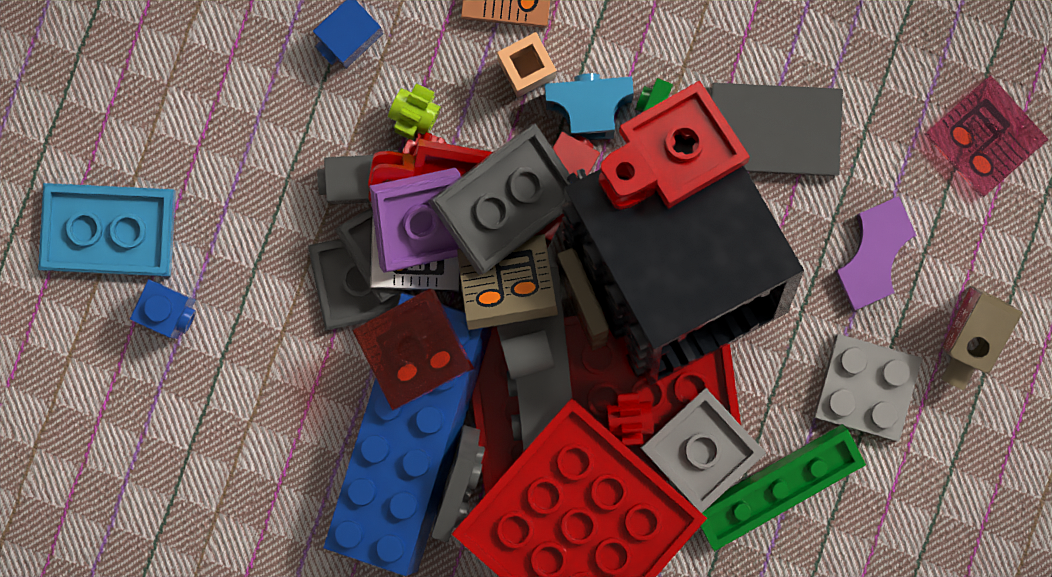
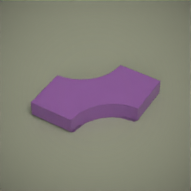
[835,196,917,311]

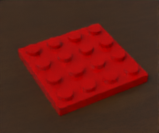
[451,398,707,577]

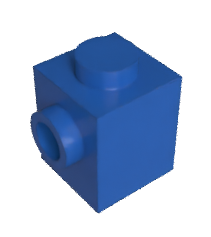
[130,279,196,339]

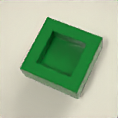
[635,78,673,112]

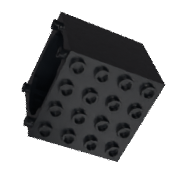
[561,135,804,386]

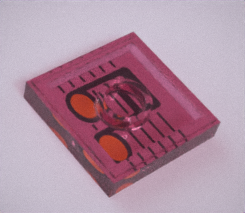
[924,75,1049,198]

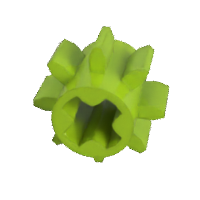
[388,83,441,140]

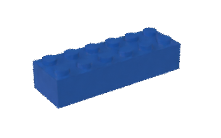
[323,293,493,576]

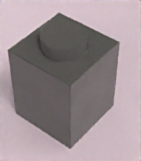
[317,155,373,205]

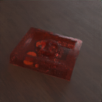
[352,288,474,410]

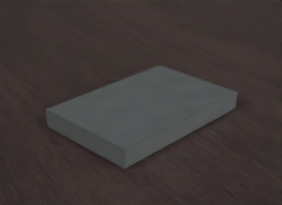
[711,83,843,176]
[428,123,570,275]

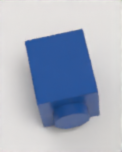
[313,0,384,69]

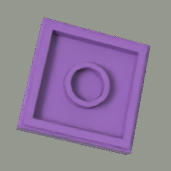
[370,168,461,273]

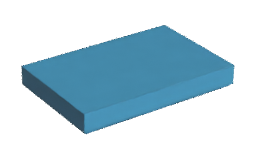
[38,183,176,277]

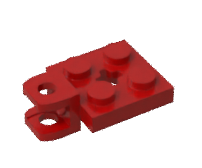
[598,80,750,209]
[368,139,493,203]

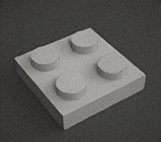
[813,334,922,442]
[640,388,766,513]

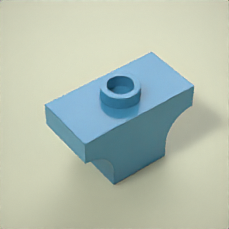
[545,73,634,141]

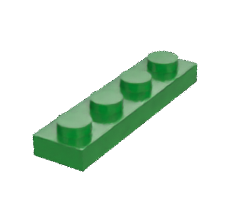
[700,424,866,552]

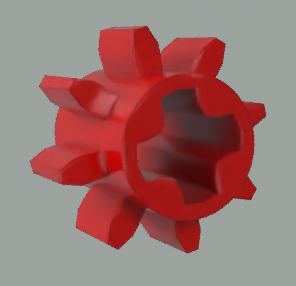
[606,393,654,446]

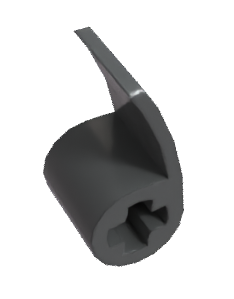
[496,318,555,380]

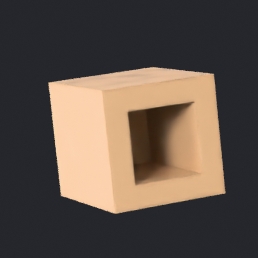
[497,32,557,98]

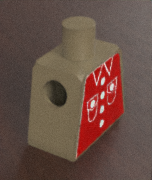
[941,285,1023,390]

